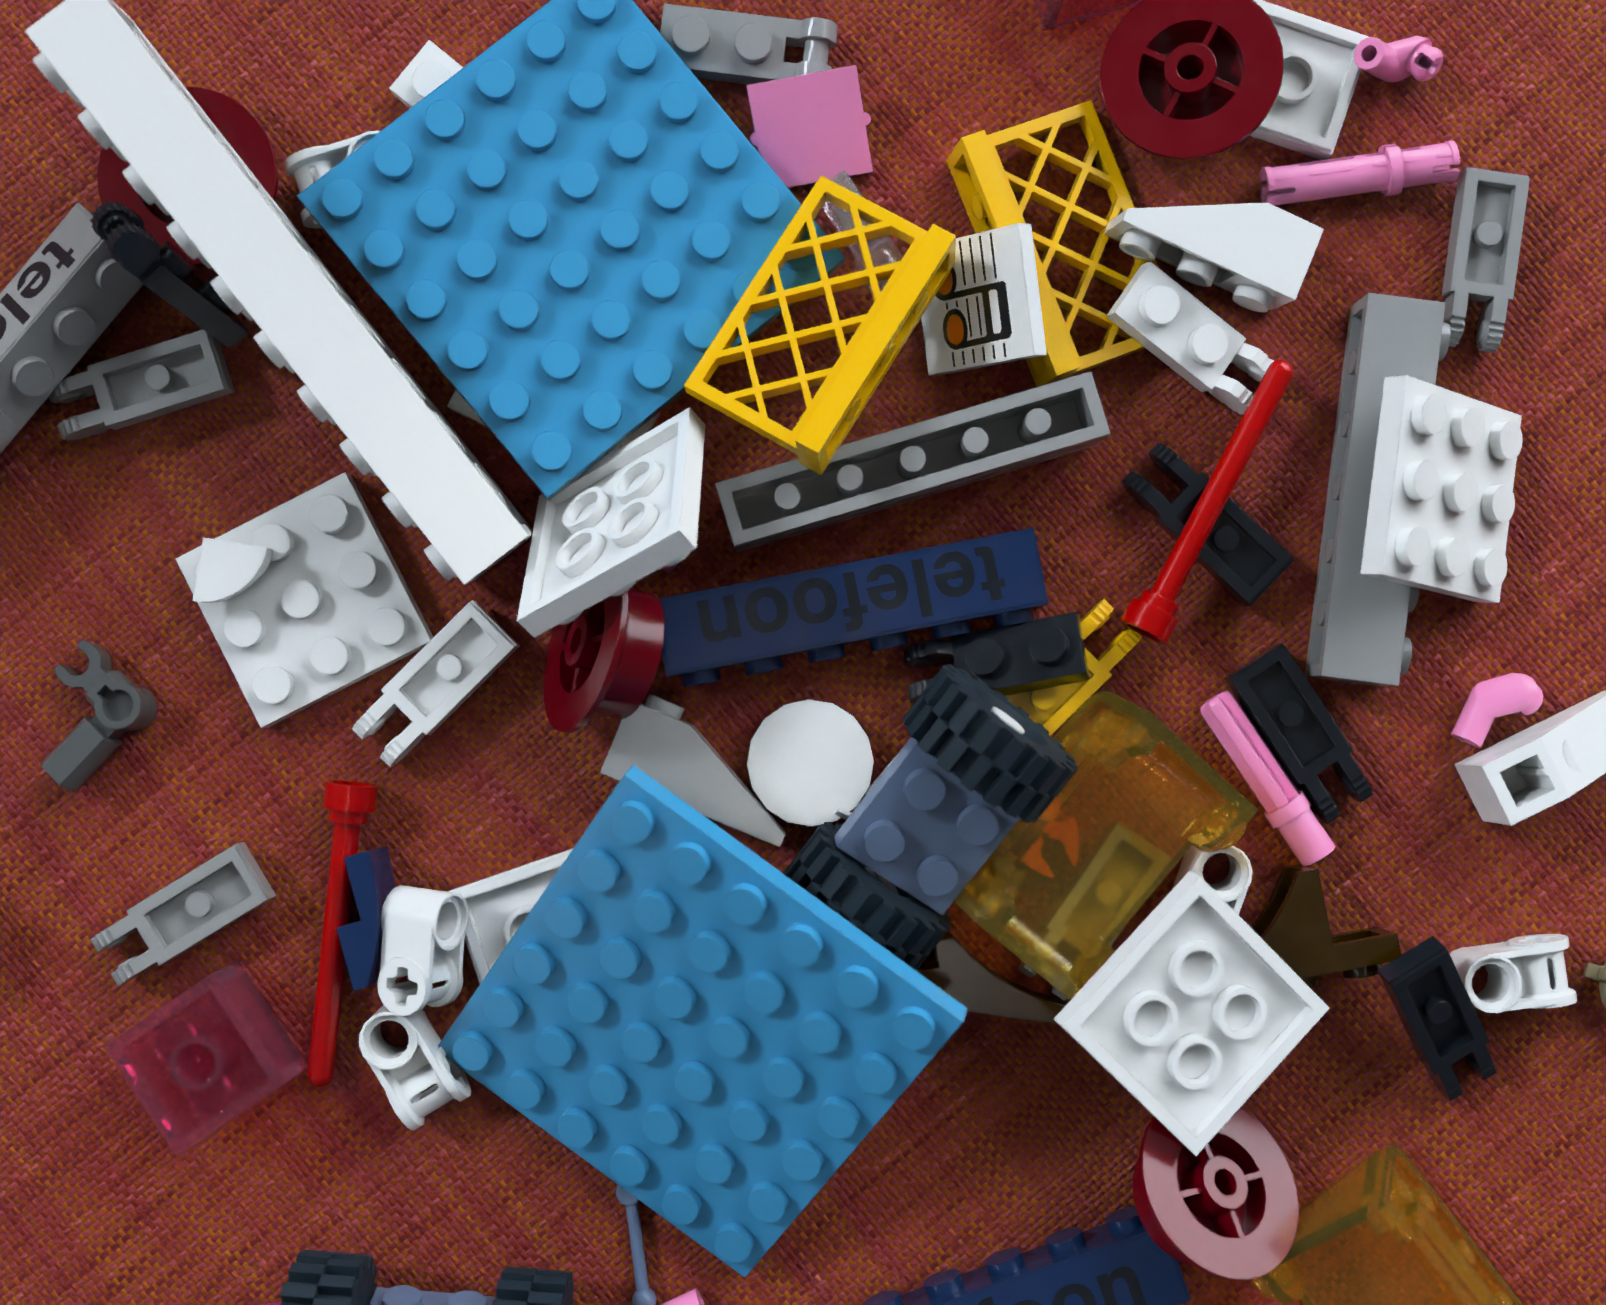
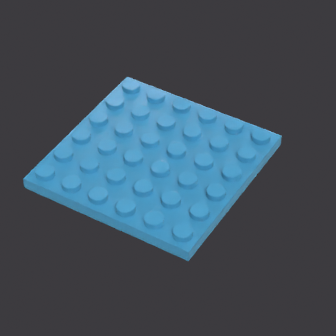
[297,0,845,501]
[438,764,968,1278]

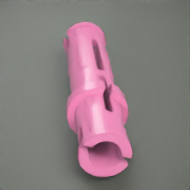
[1259,140,1460,206]

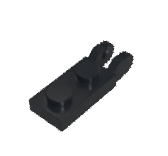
[90,200,249,348]
[1121,443,1294,607]
[903,612,1090,704]
[1224,643,1373,824]
[1377,936,1497,1101]

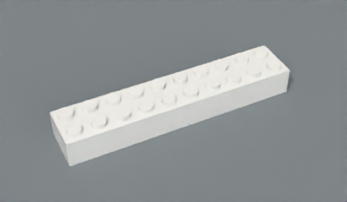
[25,0,533,585]

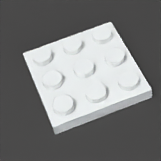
[1360,375,1523,603]
[517,407,705,638]
[176,472,433,728]
[1054,871,1330,1156]

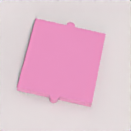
[746,65,873,188]

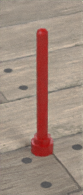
[1120,360,1293,645]
[307,780,378,1087]

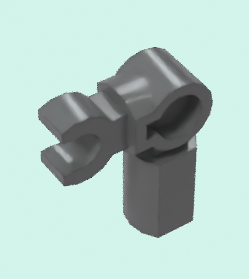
[41,640,157,792]

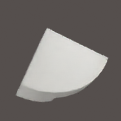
[192,537,273,603]

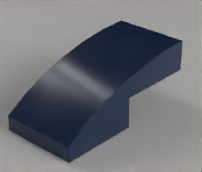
[337,846,395,991]

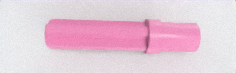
[1200,690,1336,867]

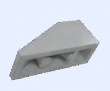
[600,694,785,847]

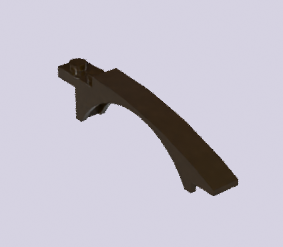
[916,864,1401,1023]

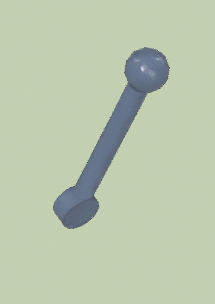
[616,1185,657,1305]

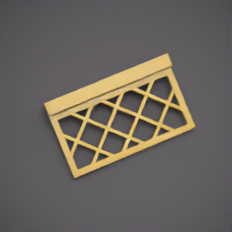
[946,100,1159,387]
[684,175,956,475]

